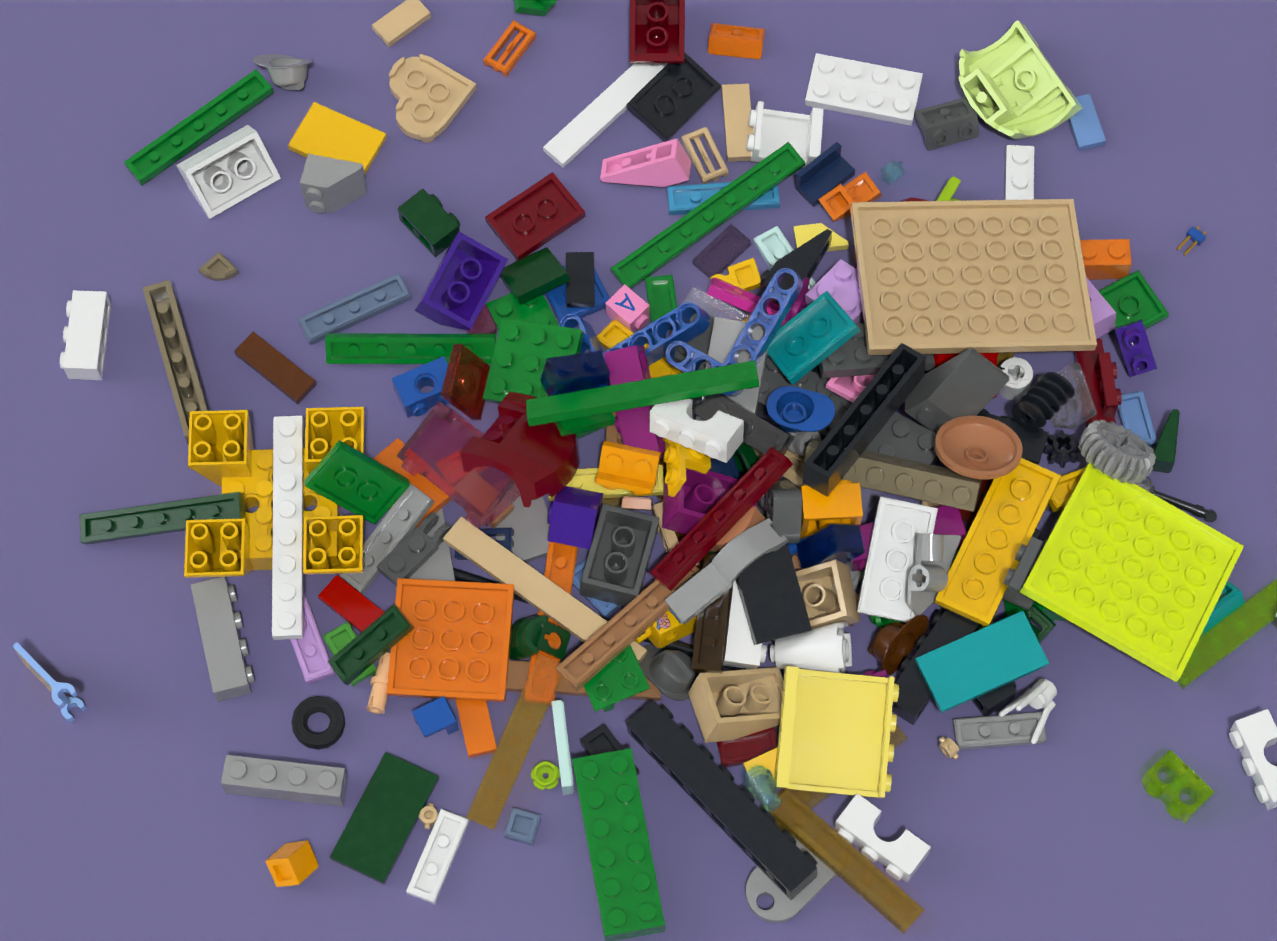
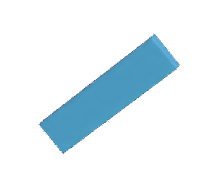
[667,182,780,215]

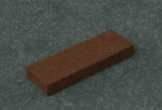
[234,331,317,405]

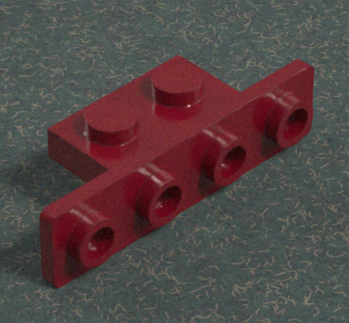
[1074,338,1122,428]

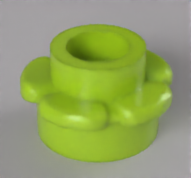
[531,761,560,790]

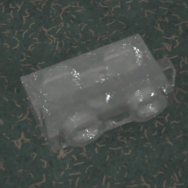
[1037,362,1097,429]

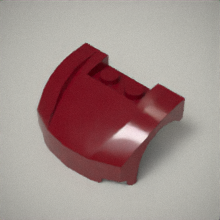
[460,392,580,507]

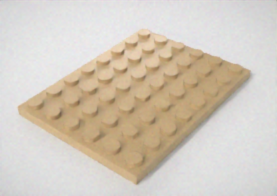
[850,199,1097,355]

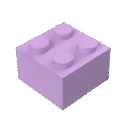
[805,259,864,323]

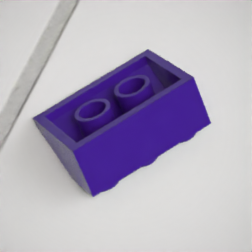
[415,232,508,331]

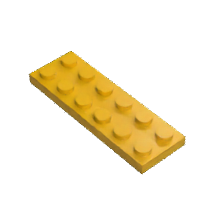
[934,458,1061,627]

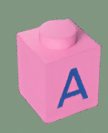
[605,285,650,333]

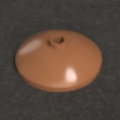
[935,415,1023,480]

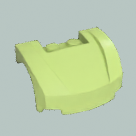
[958,20,1083,140]

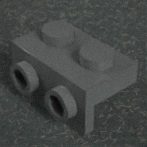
[1002,536,1043,610]

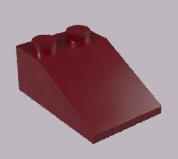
[630,0,685,63]

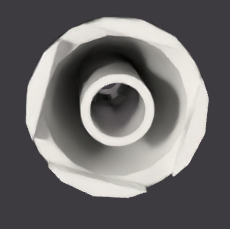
[770,621,852,673]

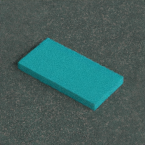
[915,611,1049,713]

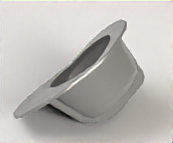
[253,54,313,90]

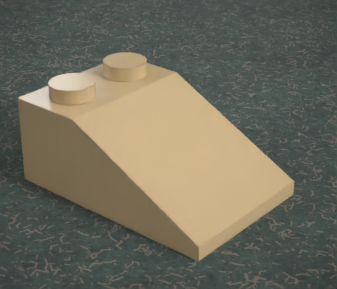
[795,559,860,629]
[688,667,784,743]

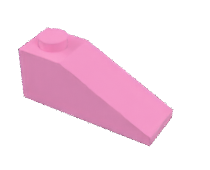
[600,138,691,187]

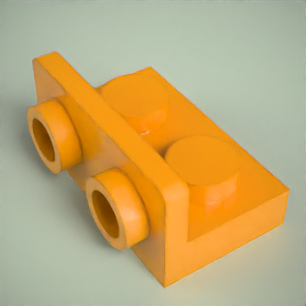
[595,441,661,496]

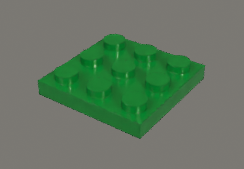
[483,318,584,404]

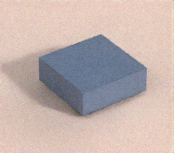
[504,807,541,846]

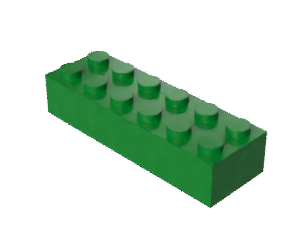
[572,748,665,941]

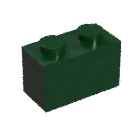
[397,188,461,258]

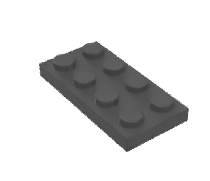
[818,323,935,378]

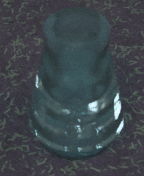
[744,766,782,811]

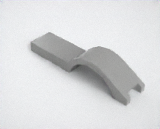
[665,518,788,625]

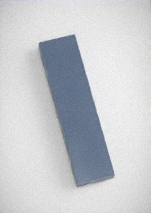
[298,273,412,345]

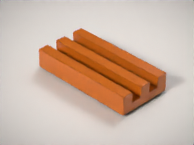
[483,20,536,77]

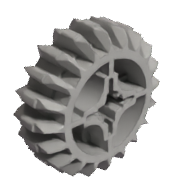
[1078,420,1156,484]

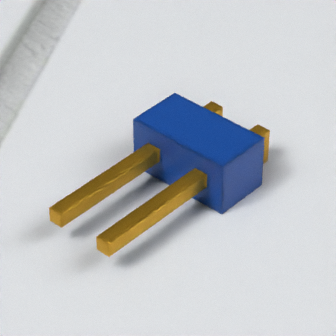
[1177,226,1206,256]

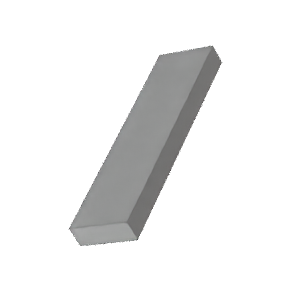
[340,483,435,594]

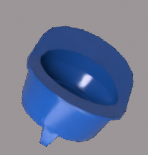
[766,386,836,433]

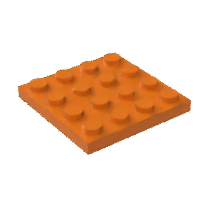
[386,578,515,702]

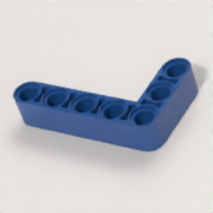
[665,268,803,397]
[559,302,711,387]

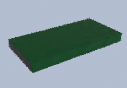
[330,752,439,885]

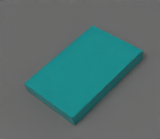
[768,291,860,385]

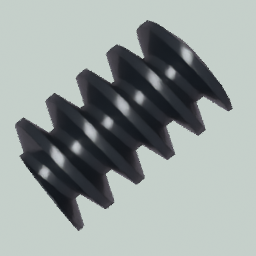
[1012,372,1075,433]

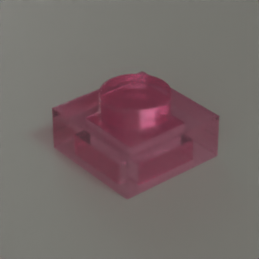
[466,305,497,334]

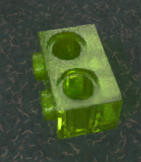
[1141,749,1214,823]

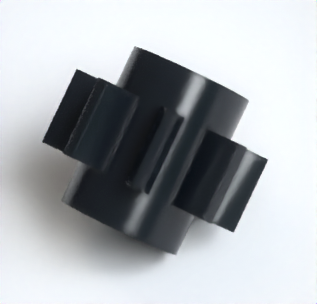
[1044,430,1080,468]

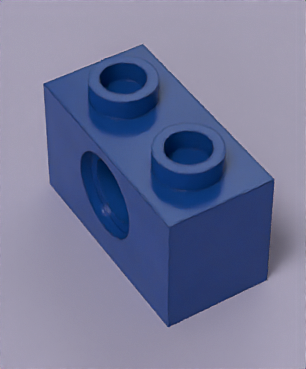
[392,356,459,418]

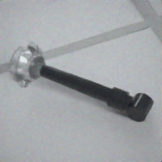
[1138,477,1217,522]

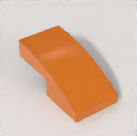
[818,171,882,222]

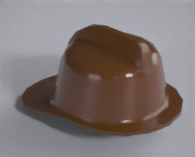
[868,615,929,675]

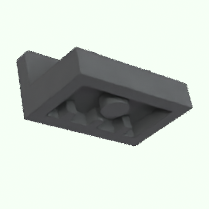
[915,97,979,151]

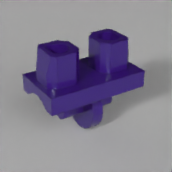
[1114,319,1157,377]

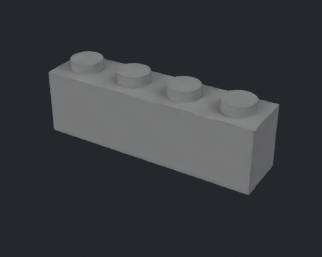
[190,577,255,702]
[221,755,348,807]

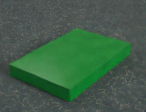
[304,440,410,525]

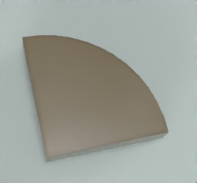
[198,252,239,281]

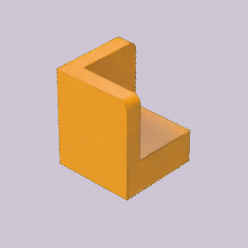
[265,840,319,887]

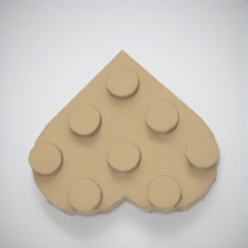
[389,54,477,143]

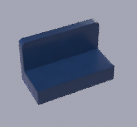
[795,142,855,207]

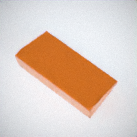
[708,23,765,59]

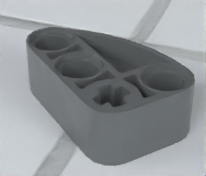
[757,478,802,544]

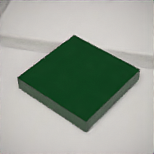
[499,247,570,304]

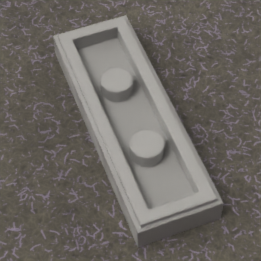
[953,712,1046,750]

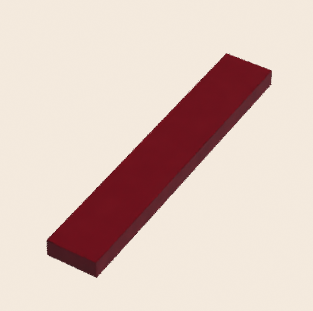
[650,447,793,591]

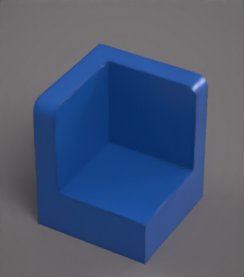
[412,696,459,738]

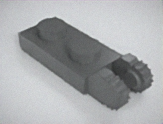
[377,512,452,586]

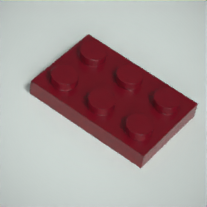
[485,172,586,261]

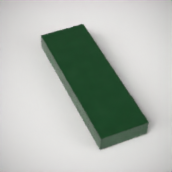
[328,604,414,685]

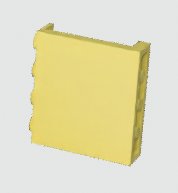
[774,666,899,798]

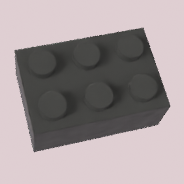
[580,504,660,606]

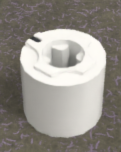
[998,357,1033,400]

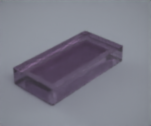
[692,224,751,280]

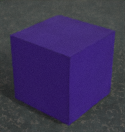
[547,486,604,549]

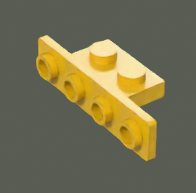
[662,437,711,497]

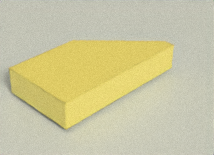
[793,223,849,252]

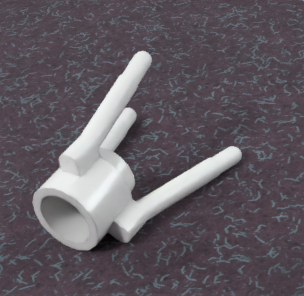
[999,678,1057,744]

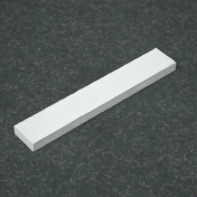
[543,63,668,168]

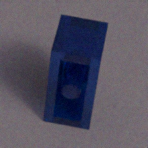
[540,351,610,396]
[797,524,865,569]

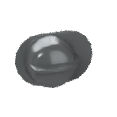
[639,645,695,701]

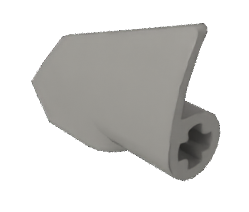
[907,533,961,616]

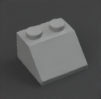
[300,154,368,213]

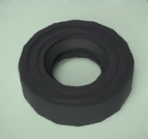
[291,696,345,750]

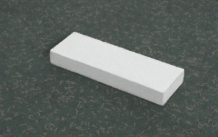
[406,809,469,904]

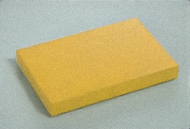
[288,102,387,174]

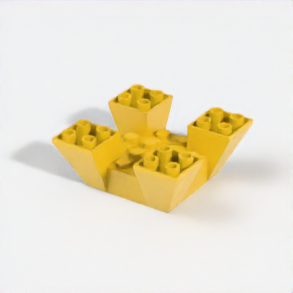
[184,407,365,578]

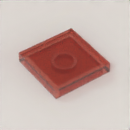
[440,344,490,420]

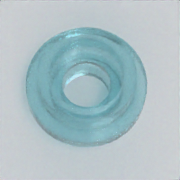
[880,160,906,185]

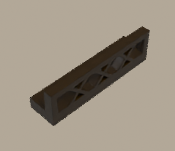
[691,553,732,676]

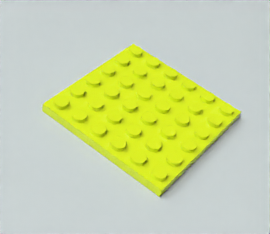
[1019,463,1244,682]

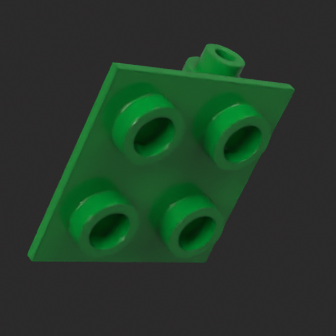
[584,645,650,712]

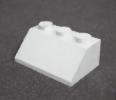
[176,125,281,219]

